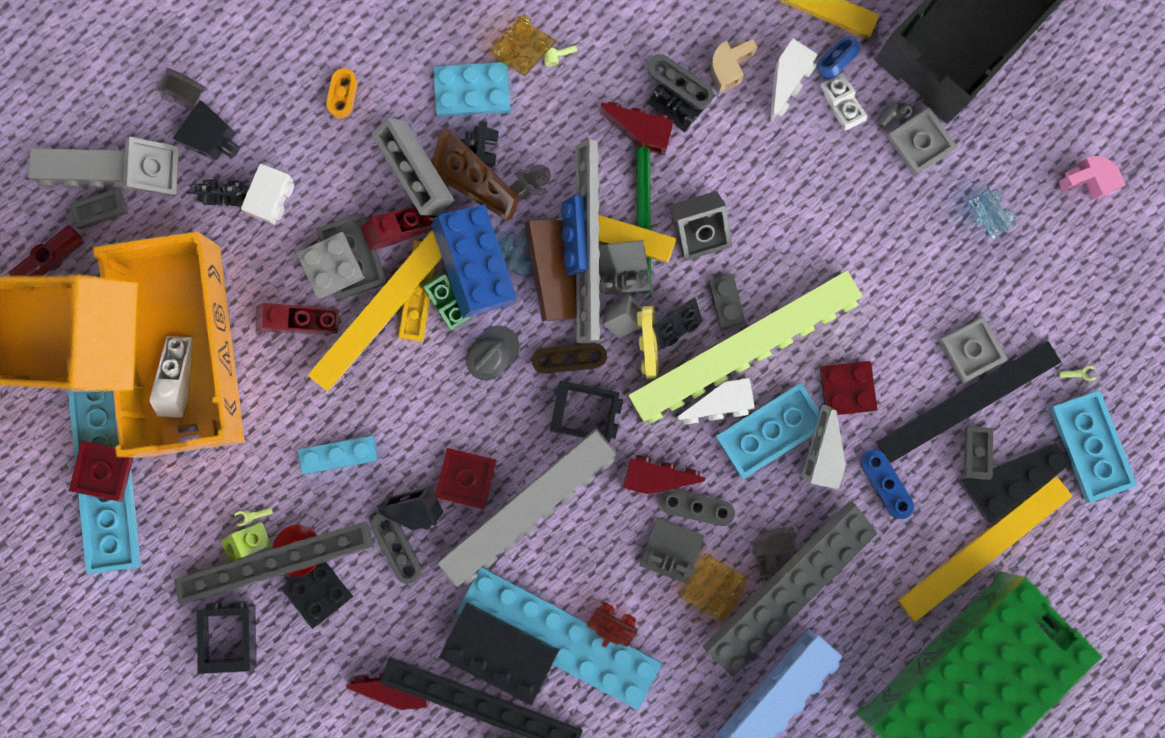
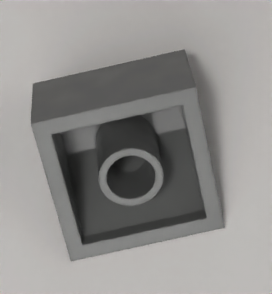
[669,191,733,261]

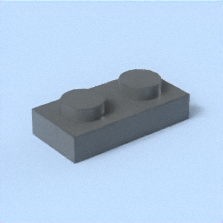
[69,188,128,229]
[708,274,745,329]
[964,426,993,480]

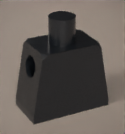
[173,100,240,161]

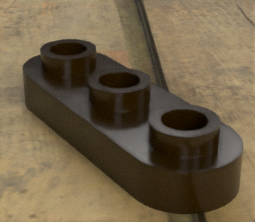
[532,343,607,374]

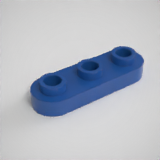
[860,450,914,519]

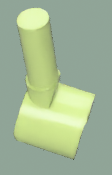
[544,45,577,66]
[1060,366,1098,381]
[234,508,273,526]

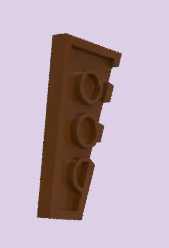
[431,127,520,221]

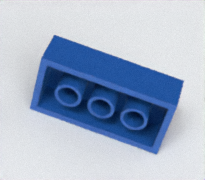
[431,204,517,319]

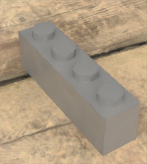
[372,118,455,216]
[28,148,128,190]

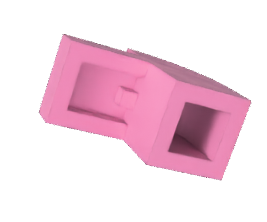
[1058,156,1126,200]

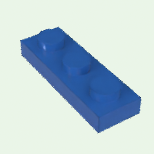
[561,195,588,276]

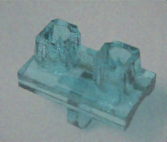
[969,189,1017,238]
[498,228,531,276]

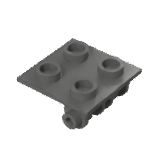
[599,240,652,295]
[639,518,704,584]

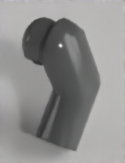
[875,103,912,129]

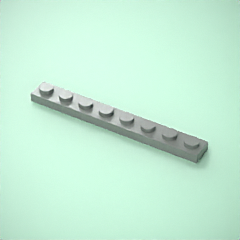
[575,139,601,343]

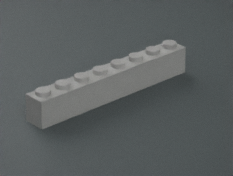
[437,428,616,587]

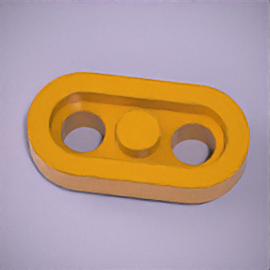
[326,68,358,119]

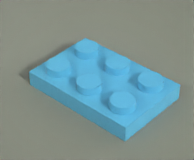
[434,62,511,117]

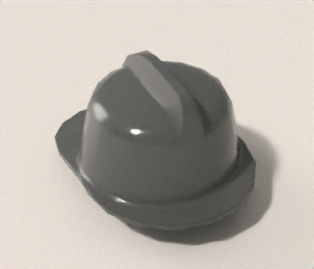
[466,326,520,381]

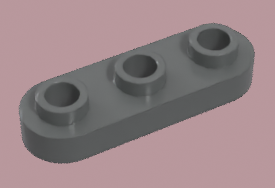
[647,54,714,109]
[659,489,735,526]
[371,513,422,584]

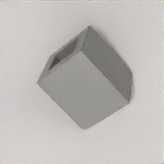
[603,295,642,338]

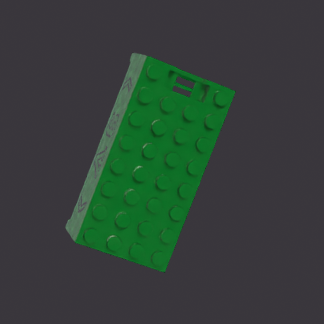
[855,571,1103,738]

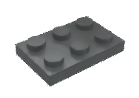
[316,213,387,300]

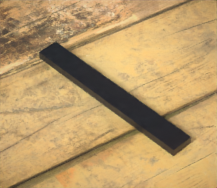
[875,341,1061,463]
[379,656,583,738]

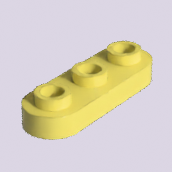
[637,306,659,380]

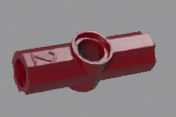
[8,225,85,277]

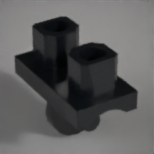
[460,121,499,168]

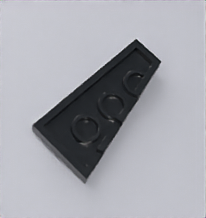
[958,443,1072,523]

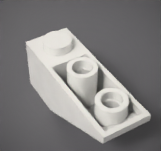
[770,39,818,121]
[149,336,193,418]
[676,378,755,425]

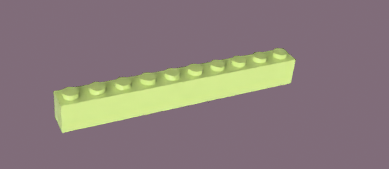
[628,271,863,424]

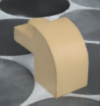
[710,39,758,93]

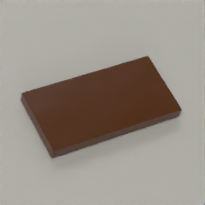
[525,220,577,322]

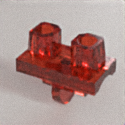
[587,602,638,648]

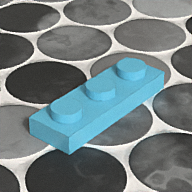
[298,436,378,475]

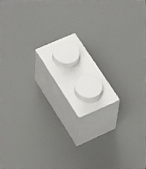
[241,164,294,225]

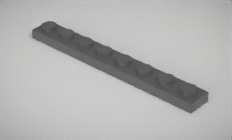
[174,522,374,605]

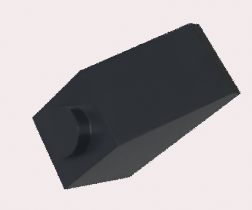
[379,486,443,530]

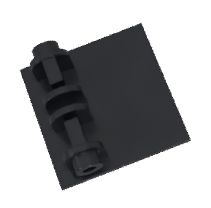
[647,81,716,133]
[186,179,251,207]
[653,297,703,350]
[280,562,353,629]

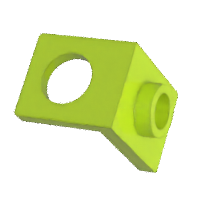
[221,522,272,563]

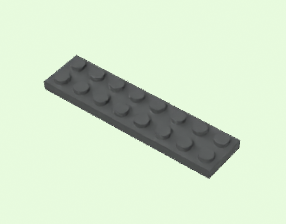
[703,501,878,677]

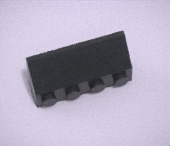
[439,602,559,706]

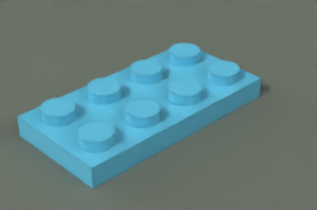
[715,383,820,479]
[1049,390,1137,503]

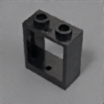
[550,381,623,443]
[197,601,257,674]

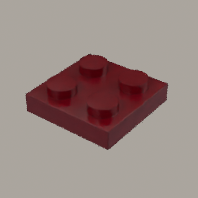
[820,361,878,415]
[68,440,133,502]
[435,448,497,509]

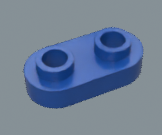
[817,36,860,78]

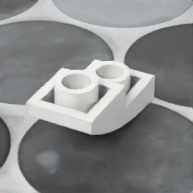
[821,73,867,131]

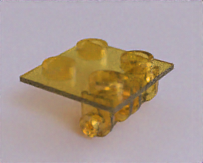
[490,14,557,77]
[679,553,748,623]

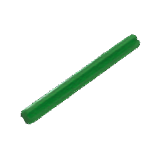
[636,147,652,294]

